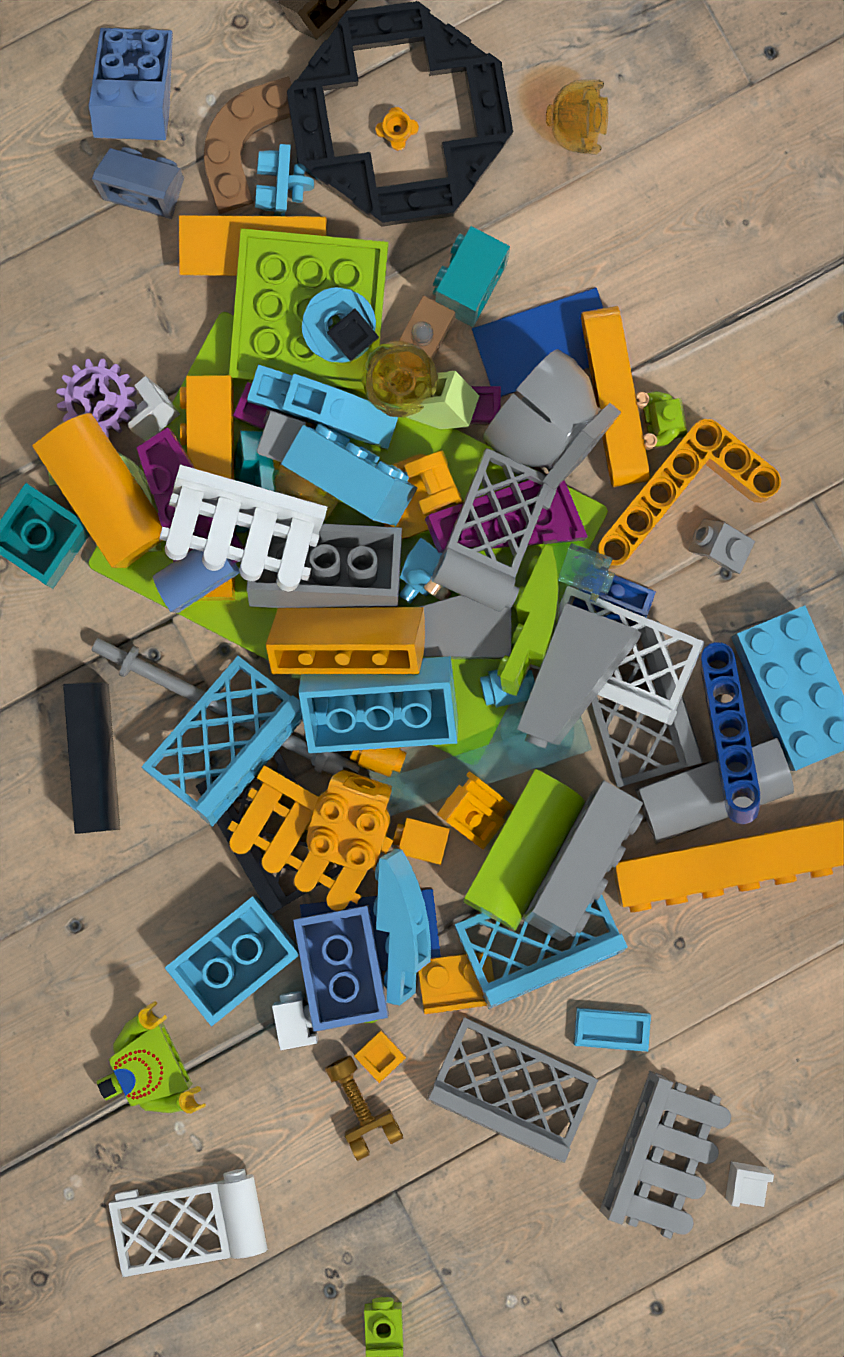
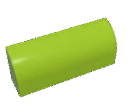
[463,769,585,931]

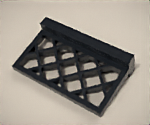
[196,750,344,915]

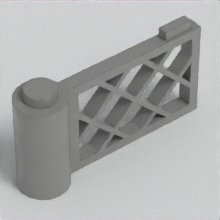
[431,448,557,612]

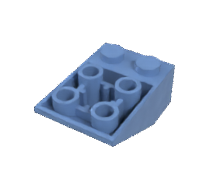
[89,28,173,140]

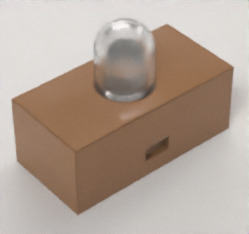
[389,295,455,376]

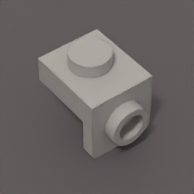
[689,519,755,574]

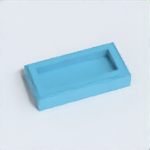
[574,1007,651,1052]

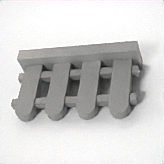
[599,1071,731,1239]

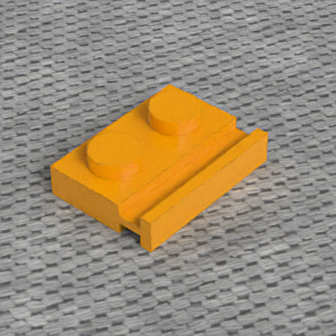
[436,771,514,850]
[418,950,494,1015]

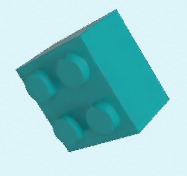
[432,226,510,328]
[0,483,90,589]

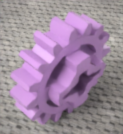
[56,359,137,438]

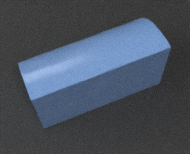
[153,549,240,613]

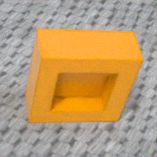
[354,1029,406,1083]

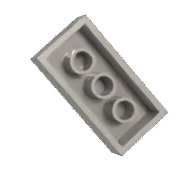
[247,524,402,608]
[522,781,643,941]

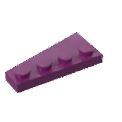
[136,427,245,563]
[425,474,588,553]

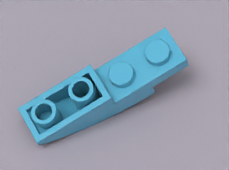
[247,364,399,450]
[373,848,431,1006]

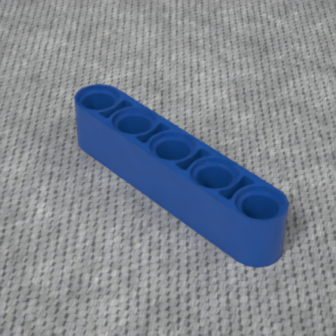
[701,642,760,824]

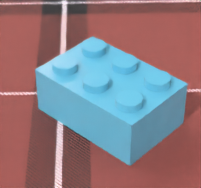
[281,424,418,526]
[165,895,299,1027]

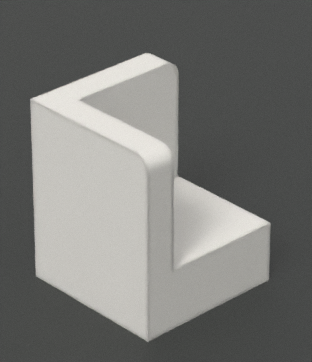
[128,376,180,441]
[725,1161,774,1207]

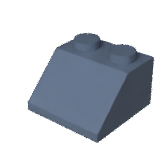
[92,147,184,219]

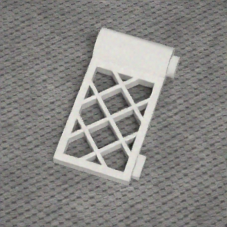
[108,1169,268,1277]

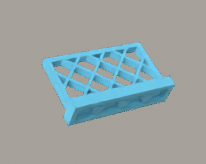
[141,656,303,827]
[454,890,628,1009]

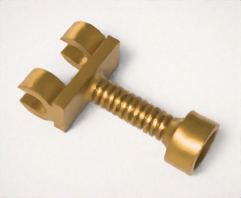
[325,1055,403,1161]

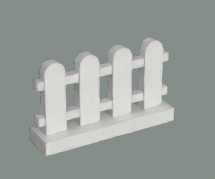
[159,465,327,592]

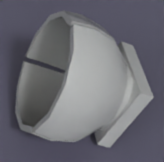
[483,349,621,490]

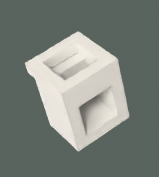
[272,991,319,1050]

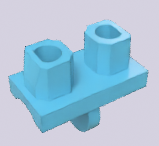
[255,144,314,216]

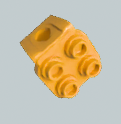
[383,451,464,539]
[306,770,392,871]

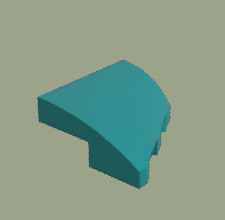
[234,431,277,533]

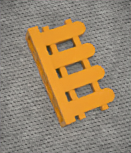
[228,765,393,911]

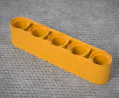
[581,306,650,487]

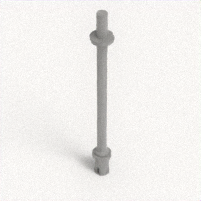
[92,638,361,776]

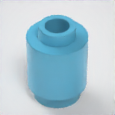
[480,669,535,708]

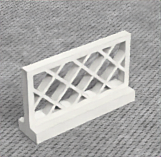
[531,586,704,725]

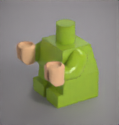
[636,391,688,450]

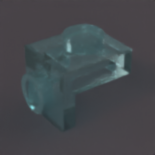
[558,543,615,603]

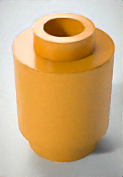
[350,747,407,777]

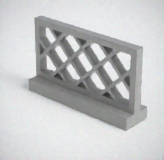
[591,621,703,787]
[426,1017,598,1163]

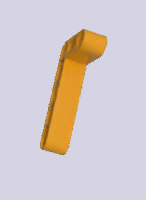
[595,419,781,569]

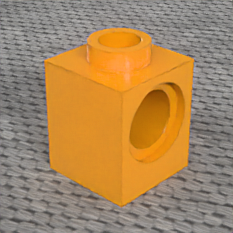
[392,818,450,865]

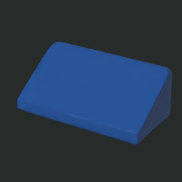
[572,564,656,627]

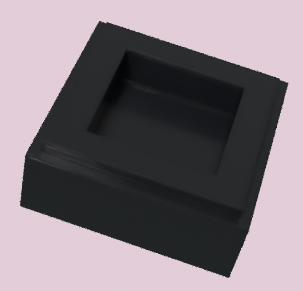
[327,308,379,362]

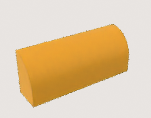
[179,215,327,276]
[32,413,163,568]
[266,607,425,674]

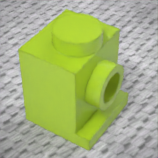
[364,1297,404,1357]

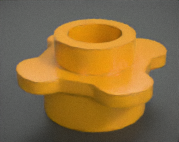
[375,107,419,151]

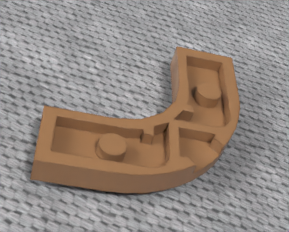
[204,76,292,214]

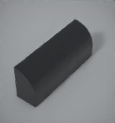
[63,682,120,834]

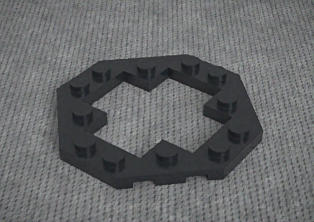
[286,1,514,227]

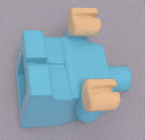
[399,538,451,604]

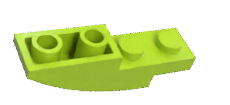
[497,544,560,696]

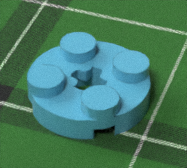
[302,287,376,363]

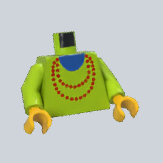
[97,1001,206,1114]

